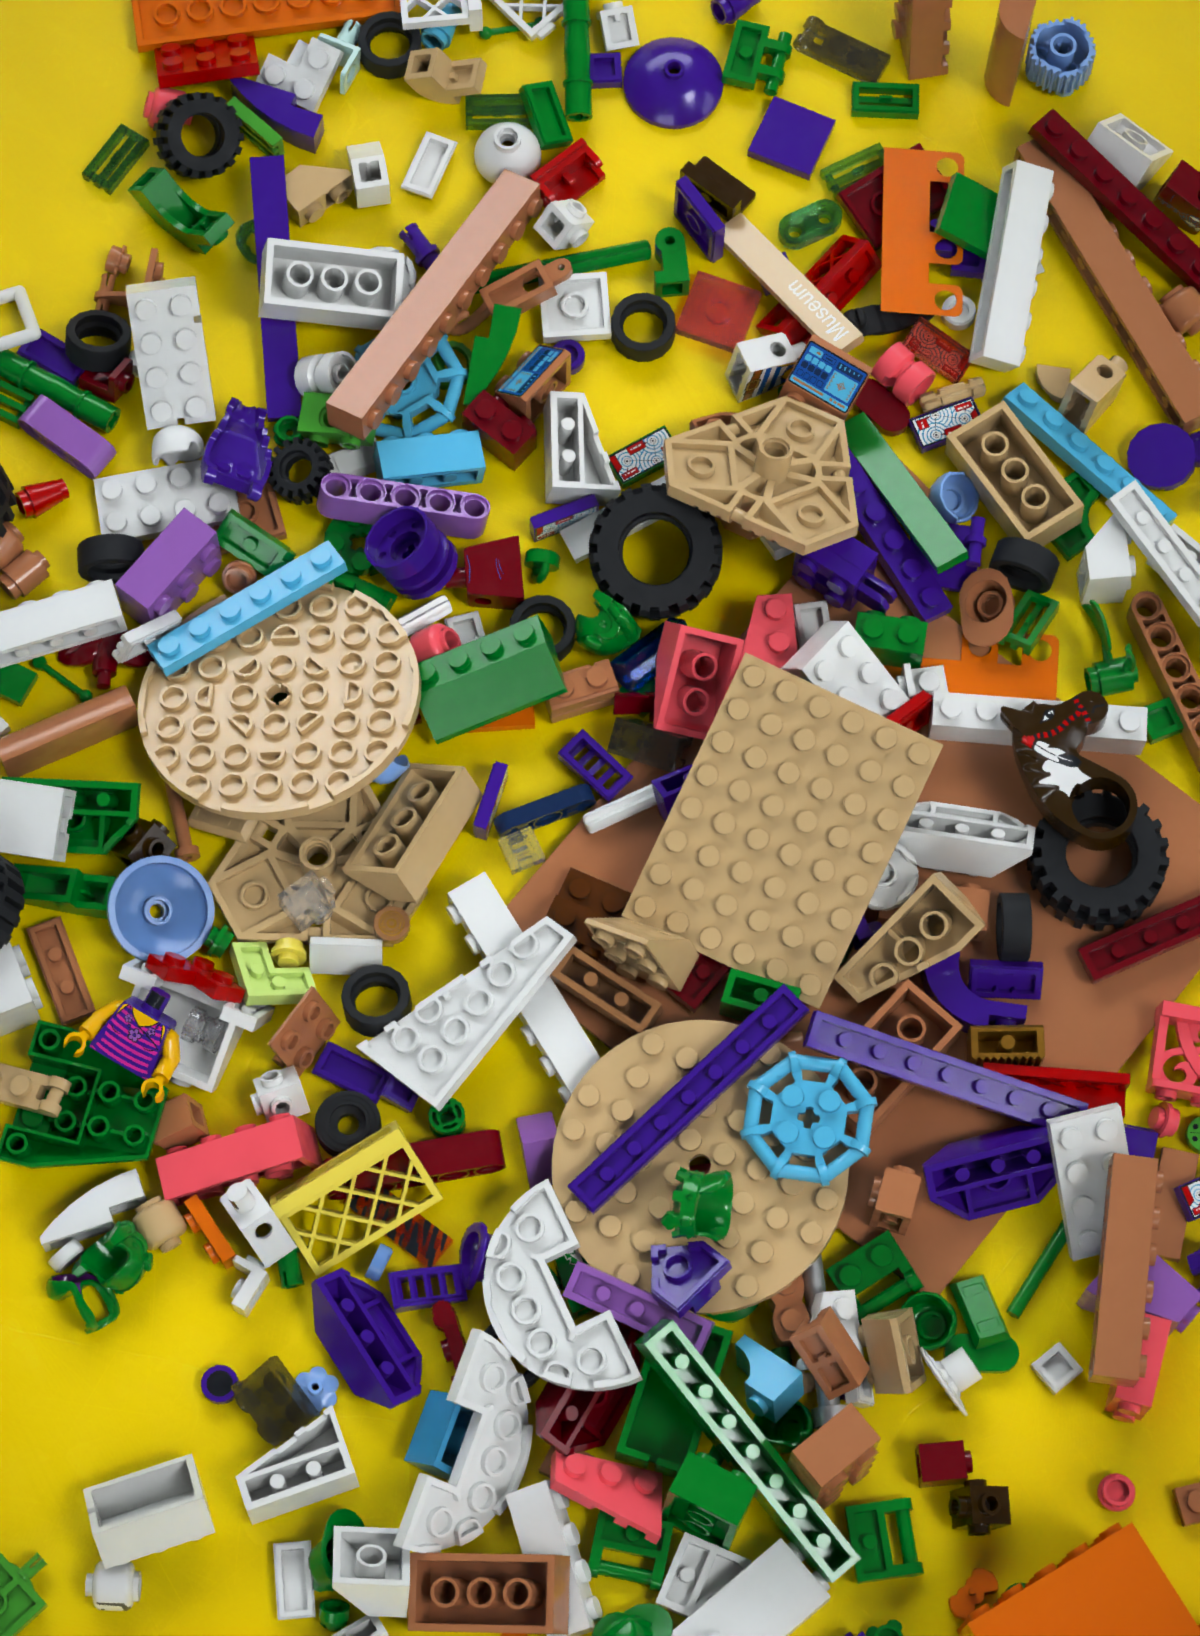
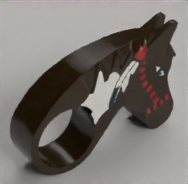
[1000,691,1138,851]

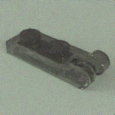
[793,16,891,82]

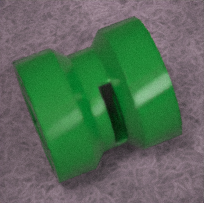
[428,1098,466,1138]

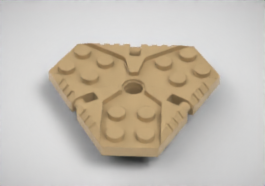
[663,395,859,556]
[208,784,428,947]

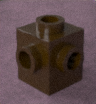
[111,818,177,867]
[949,1479,1011,1536]

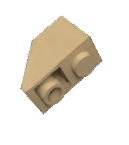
[285,165,353,228]

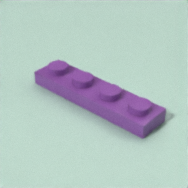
[562,1261,715,1355]

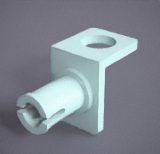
[317,19,362,95]

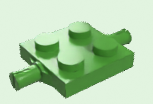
[0,1553,48,1636]

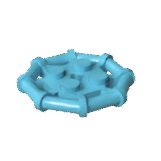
[354,334,468,438]
[740,1051,878,1187]

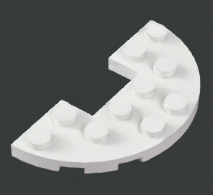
[482,1179,643,1391]
[393,1328,533,1553]

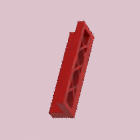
[756,235,882,345]
[977,1062,1130,1119]

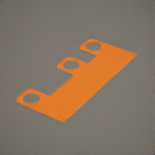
[881,147,964,317]
[883,633,1059,701]

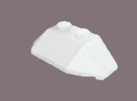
[898,801,1036,878]

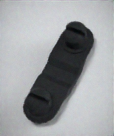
[843,304,934,337]

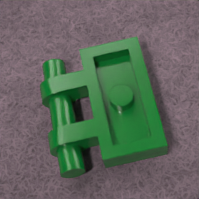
[722,19,792,96]

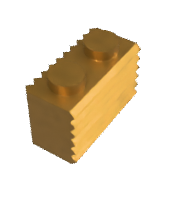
[966,1025,1045,1066]

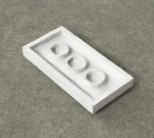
[93,460,240,541]
[1046,1102,1129,1261]

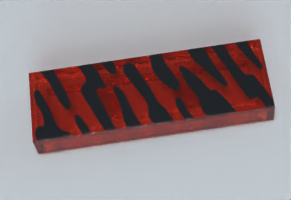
[343,1186,453,1268]

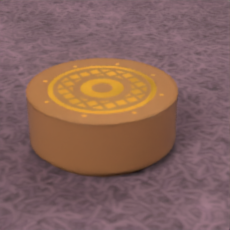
[374,906,410,944]

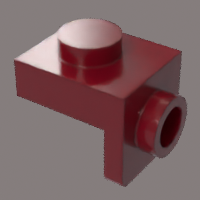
[79,357,135,404]

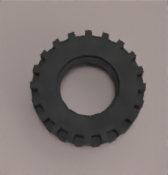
[1027,790,1170,931]

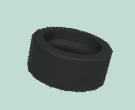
[358,11,422,79]
[611,293,676,362]
[65,310,131,372]
[77,534,144,584]
[988,537,1060,594]
[510,595,576,662]
[996,893,1032,962]
[341,965,412,1037]

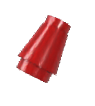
[14,478,69,519]

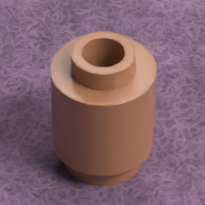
[0,549,50,600]

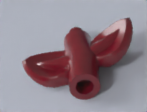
[58,630,155,690]

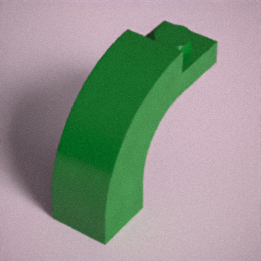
[128,167,235,254]

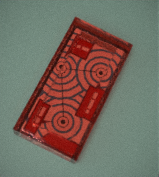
[902,316,971,384]

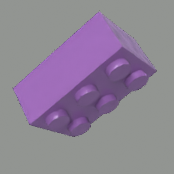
[115,507,222,625]

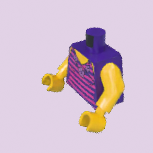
[63,987,180,1103]

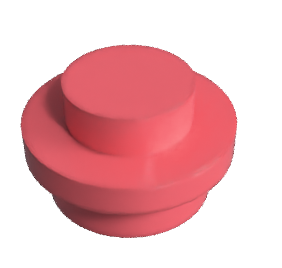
[1148,1101,1180,1138]
[1097,1473,1135,1512]

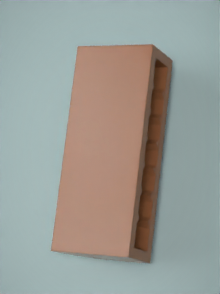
[984,0,1037,107]
[0,685,138,777]

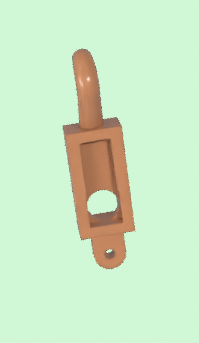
[449,258,573,336]

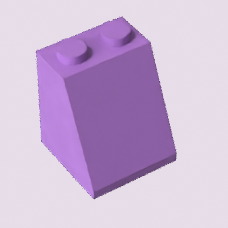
[1076,1255,1200,1336]

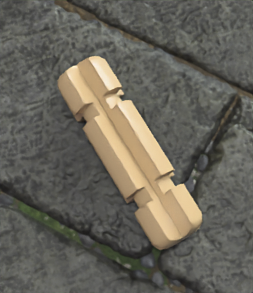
[919,377,986,413]

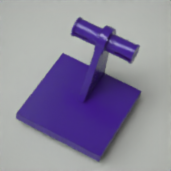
[910,516,987,592]

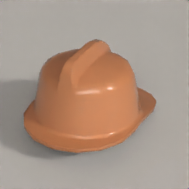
[959,568,1015,647]

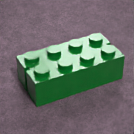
[615,1325,733,1478]

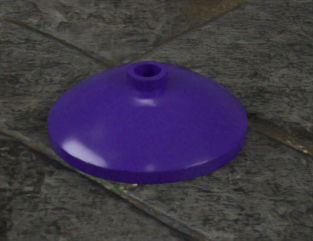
[623,37,723,129]

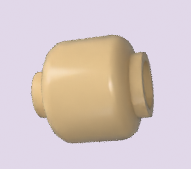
[132,1196,187,1254]

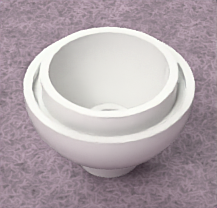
[474,122,541,183]

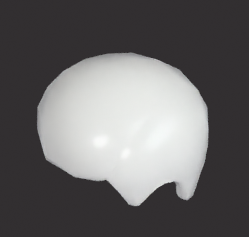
[151,425,205,466]

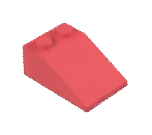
[653,621,745,740]

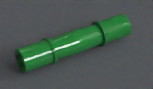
[561,0,593,122]
[0,349,121,433]

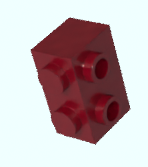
[461,389,537,471]

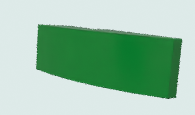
[463,304,522,407]
[14,863,117,919]

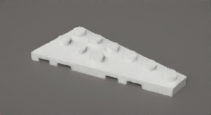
[356,916,578,1112]

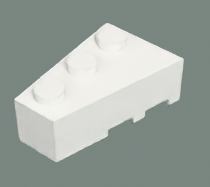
[543,391,621,506]
[235,1405,360,1525]

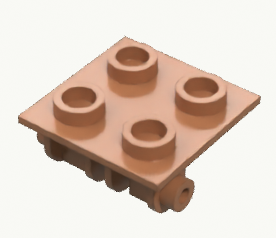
[268,986,341,1077]

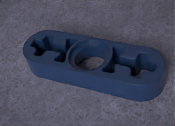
[493,784,596,839]

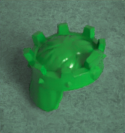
[660,1167,733,1241]

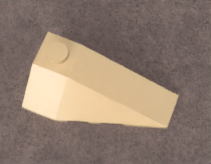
[834,872,986,1003]

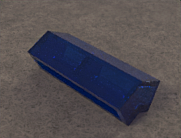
[610,618,687,693]

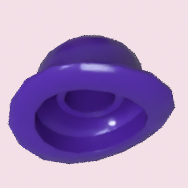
[459,1222,493,1290]

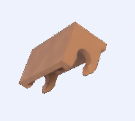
[789,1306,870,1401]

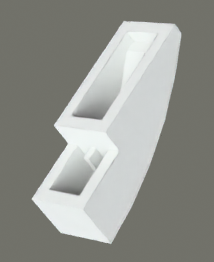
[39,1168,147,1252]

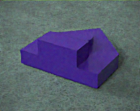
[651,1241,732,1319]

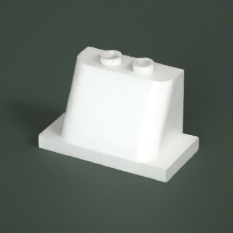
[118,958,275,1093]

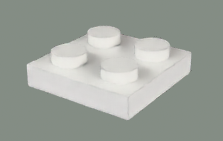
[538,272,612,343]

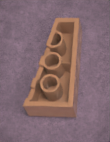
[891,0,952,80]

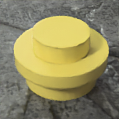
[271,937,307,968]

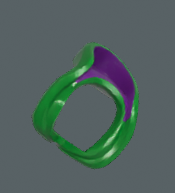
[46,1273,120,1334]

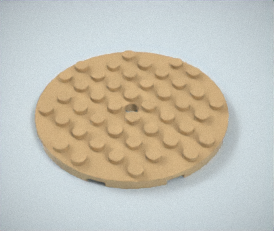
[137,582,421,821]
[552,1020,849,1315]

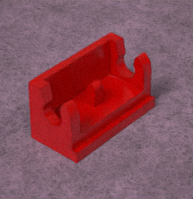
[530,137,605,208]

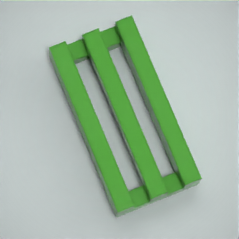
[226,96,285,156]

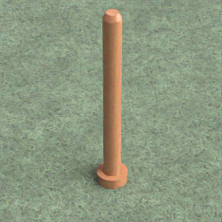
[164,781,200,863]

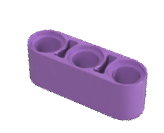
[17,394,117,480]

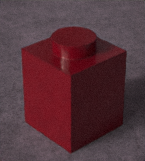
[915,1440,973,1488]

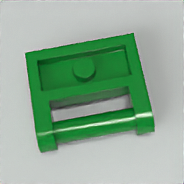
[826,1230,924,1325]
[844,1498,924,1584]
[588,1509,674,1591]

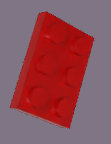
[154,33,260,89]

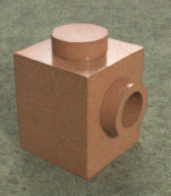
[154,1093,210,1150]

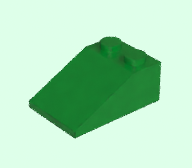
[662,1451,758,1550]

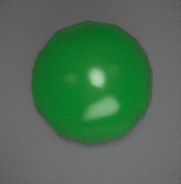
[901,1291,957,1351]
[753,1401,814,1454]

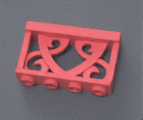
[1145,1000,1200,1108]

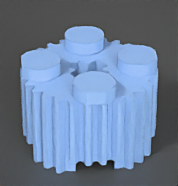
[1025,16,1096,97]

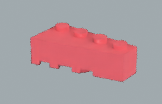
[155,1113,323,1206]

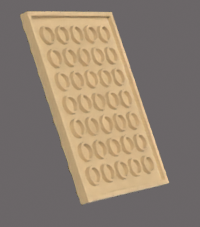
[621,652,944,1009]

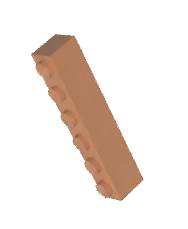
[1088,1153,1164,1388]

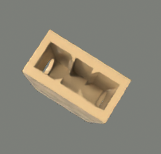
[1058,355,1128,434]

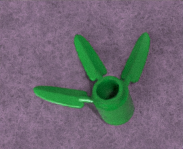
[1082,600,1139,697]

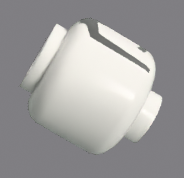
[85,1561,142,1611]

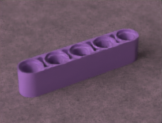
[316,473,491,539]

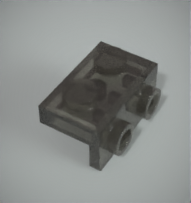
[231,1356,320,1446]

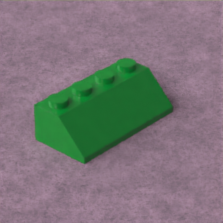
[418,614,568,744]

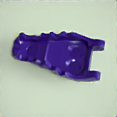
[200,397,272,502]

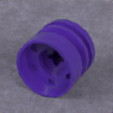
[364,506,458,600]

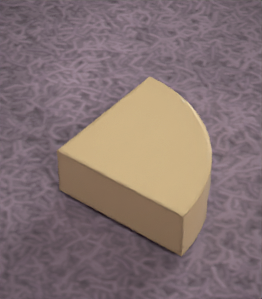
[1035,364,1071,404]

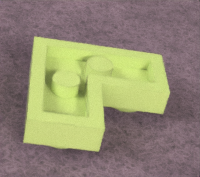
[229,942,317,1006]

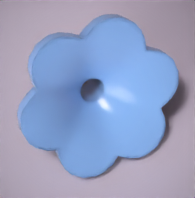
[293,1366,339,1414]

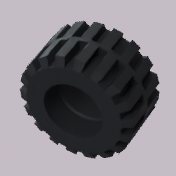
[153,92,244,179]

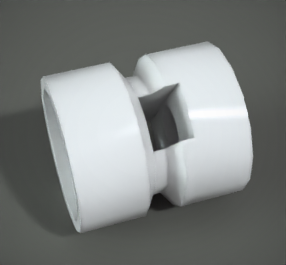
[294,351,356,396]

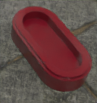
[853,378,910,436]

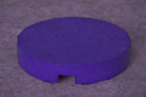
[1127,423,1197,491]

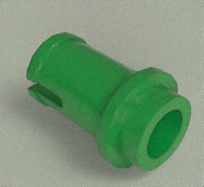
[277,1240,304,1289]

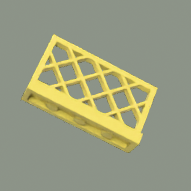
[269,1120,443,1276]

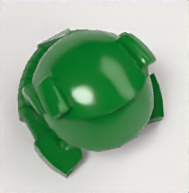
[575,589,642,656]
[72,1220,153,1294]

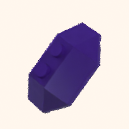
[922,1126,1056,1221]
[311,1268,422,1409]

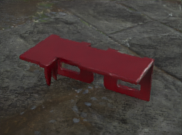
[613,691,655,723]

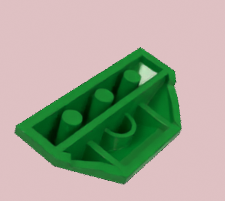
[2,777,141,855]

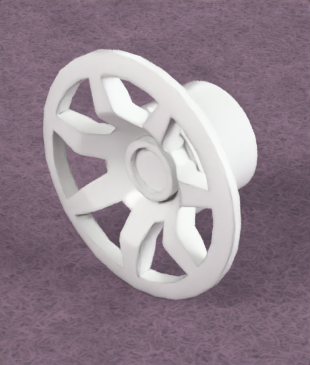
[920,1346,983,1416]

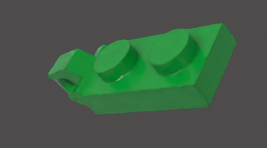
[216,509,296,576]

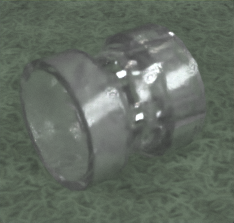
[181,1006,229,1054]

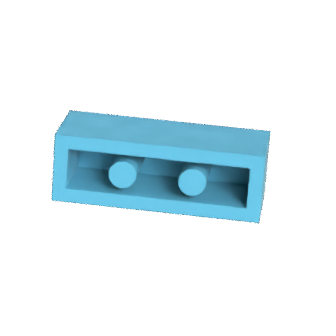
[373,429,486,488]

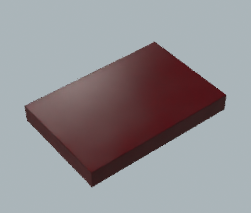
[835,143,949,251]

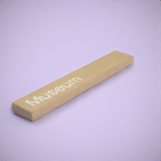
[724,212,864,353]

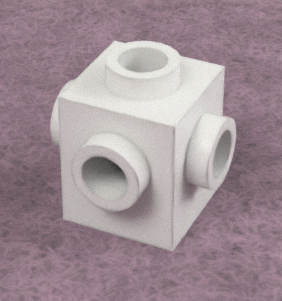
[533,199,595,250]
[250,1065,311,1123]

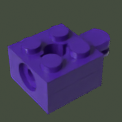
[792,537,897,614]

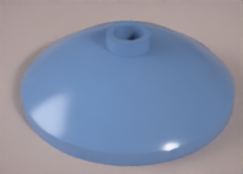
[107,855,215,962]

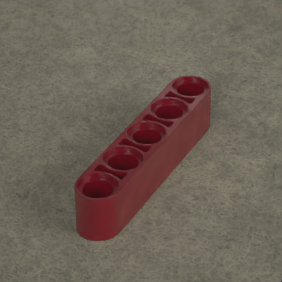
[322,1129,506,1200]

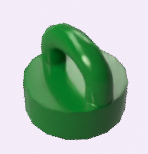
[524,548,560,584]

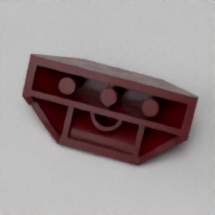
[535,1320,640,1456]

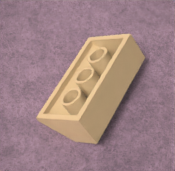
[342,763,483,903]

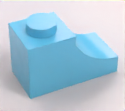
[735,1334,804,1423]

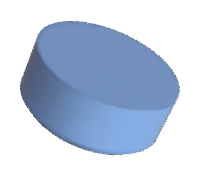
[364,1243,393,1282]

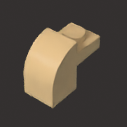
[404,47,487,104]

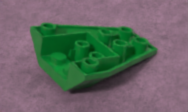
[0,1020,169,1169]

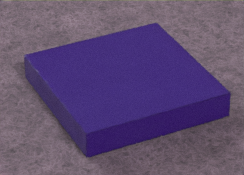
[747,96,836,180]
[674,175,725,263]

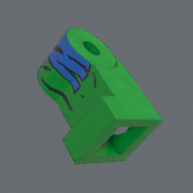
[654,227,690,298]

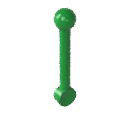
[479,17,542,40]
[32,656,93,703]

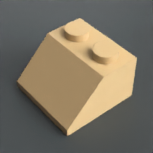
[858,1307,927,1394]

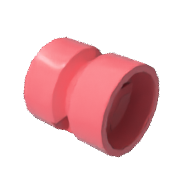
[871,341,936,407]

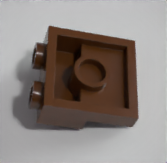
[546,868,632,962]

